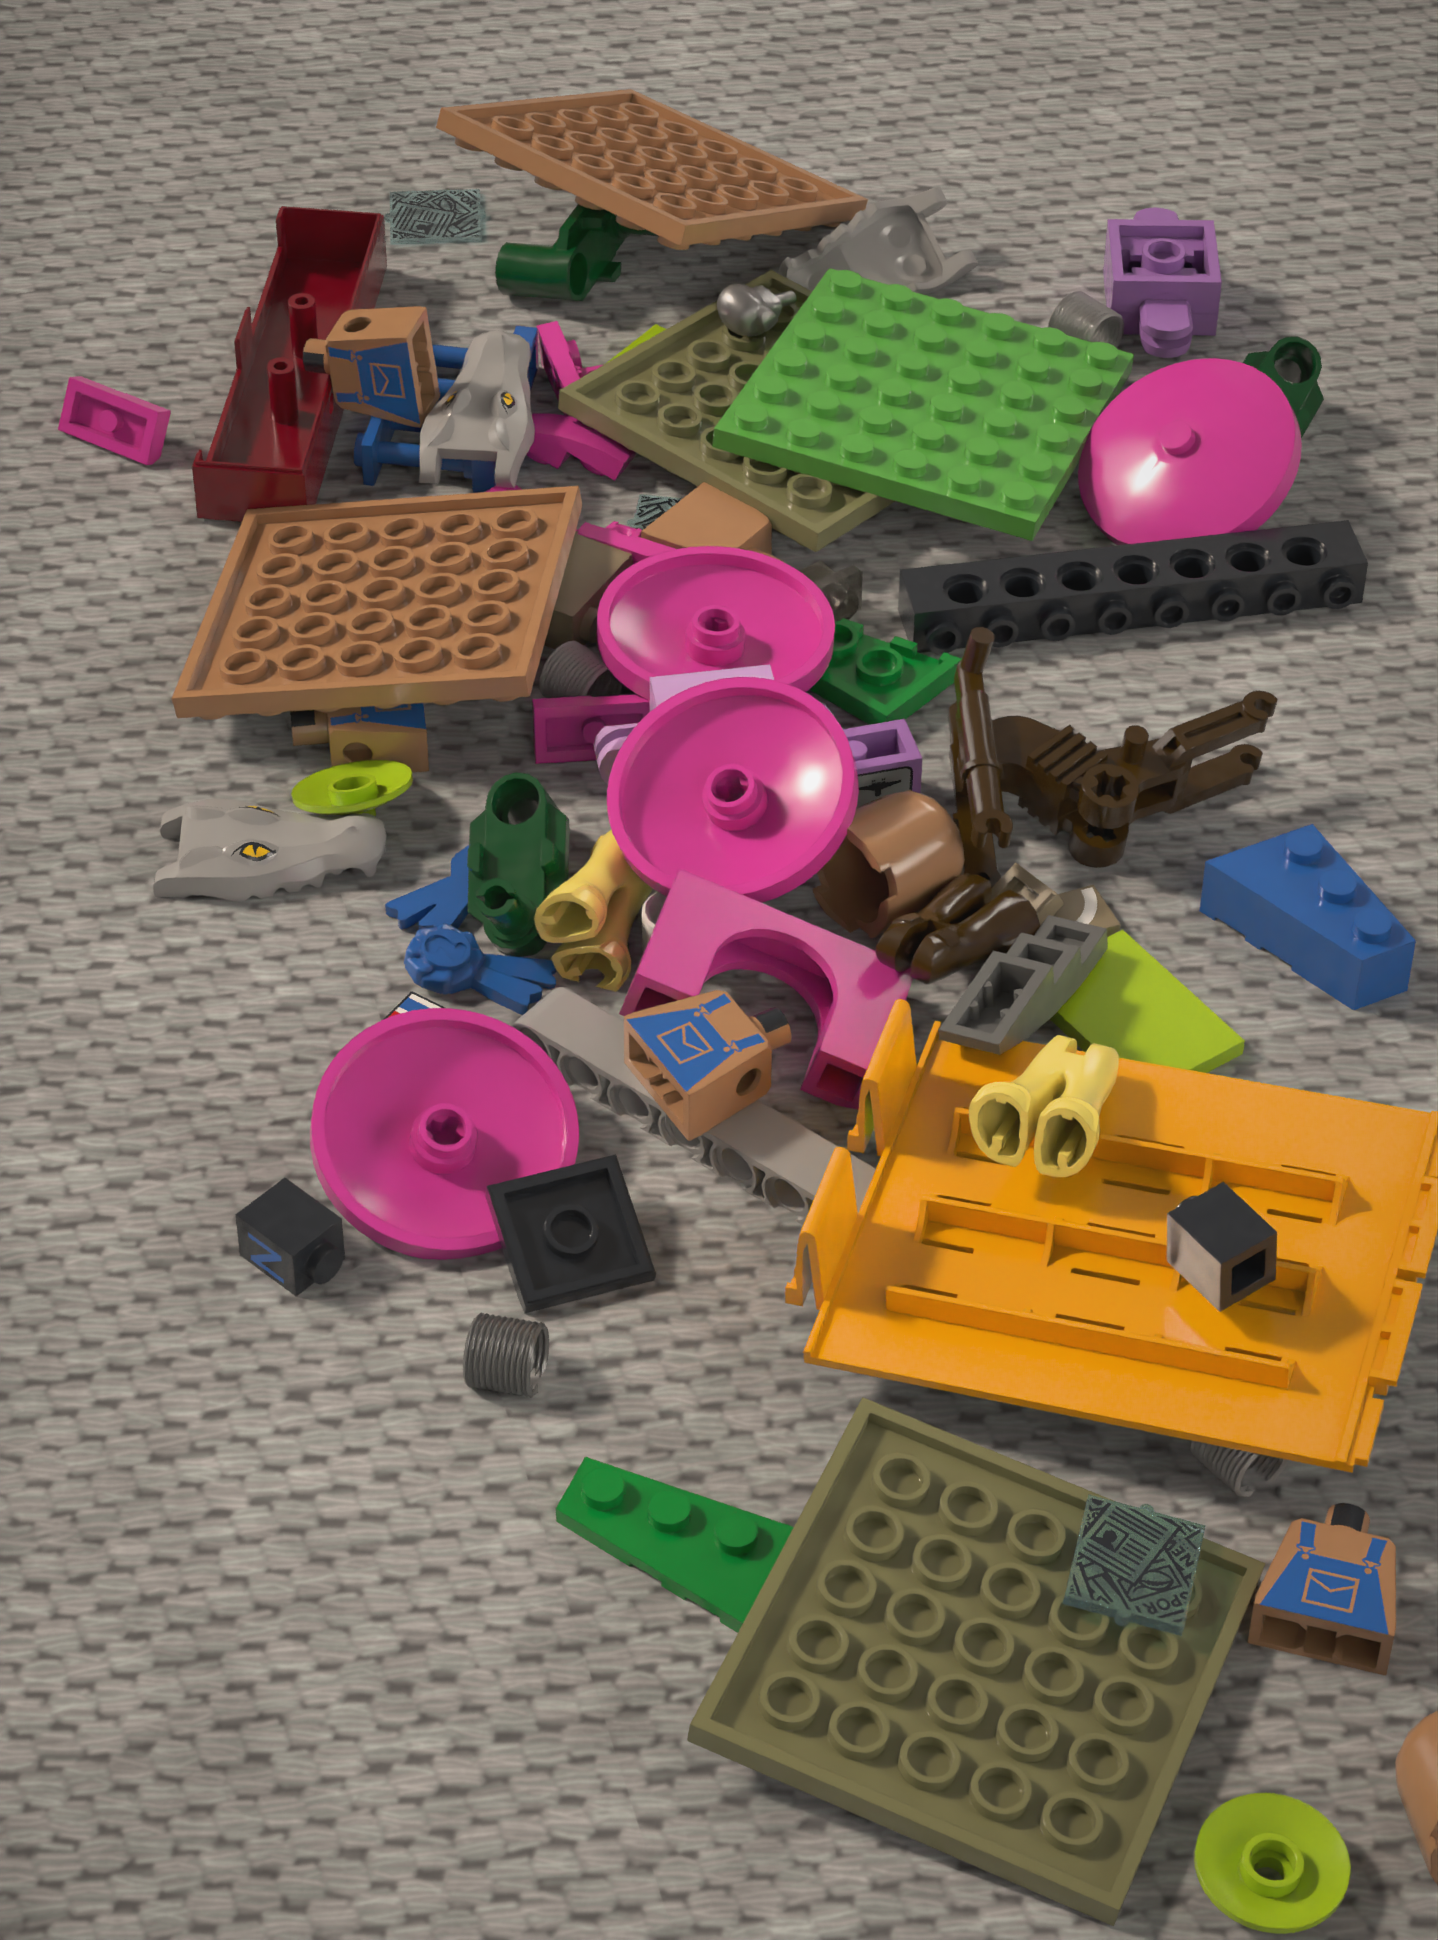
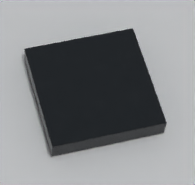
[485,1154,656,1314]

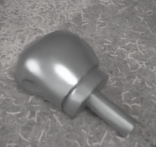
[717,283,796,337]

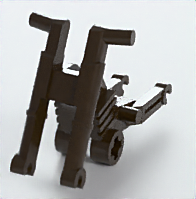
[948,627,1278,889]

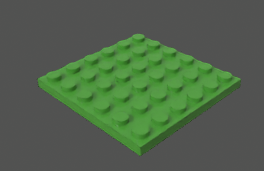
[712,268,1134,541]

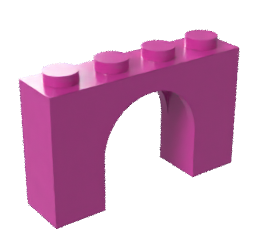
[619,868,913,1110]

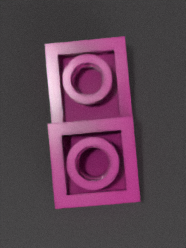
[526,413,637,481]

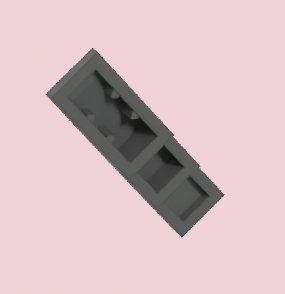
[938,915,1108,1055]

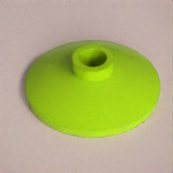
[291,760,413,816]
[1194,1793,1351,1934]

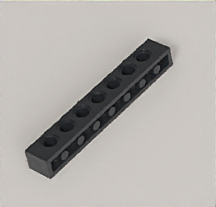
[898,520,1368,654]

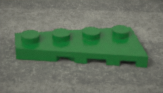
[809,618,962,725]
[556,1457,794,1633]

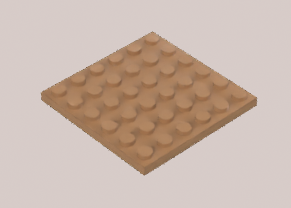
[436,89,868,250]
[172,486,583,720]

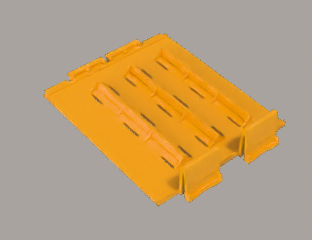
[785,999,1438,1473]

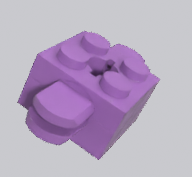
[1103,207,1222,358]

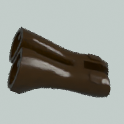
[875,873,1040,984]

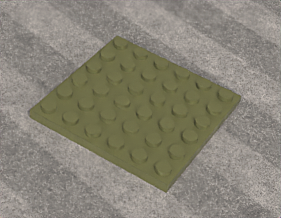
[558,270,895,552]
[687,1397,1266,1926]

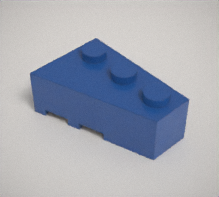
[1199,824,1416,1010]

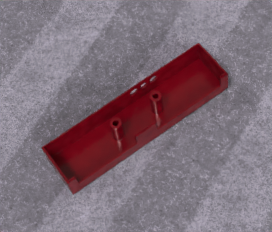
[192,206,387,522]

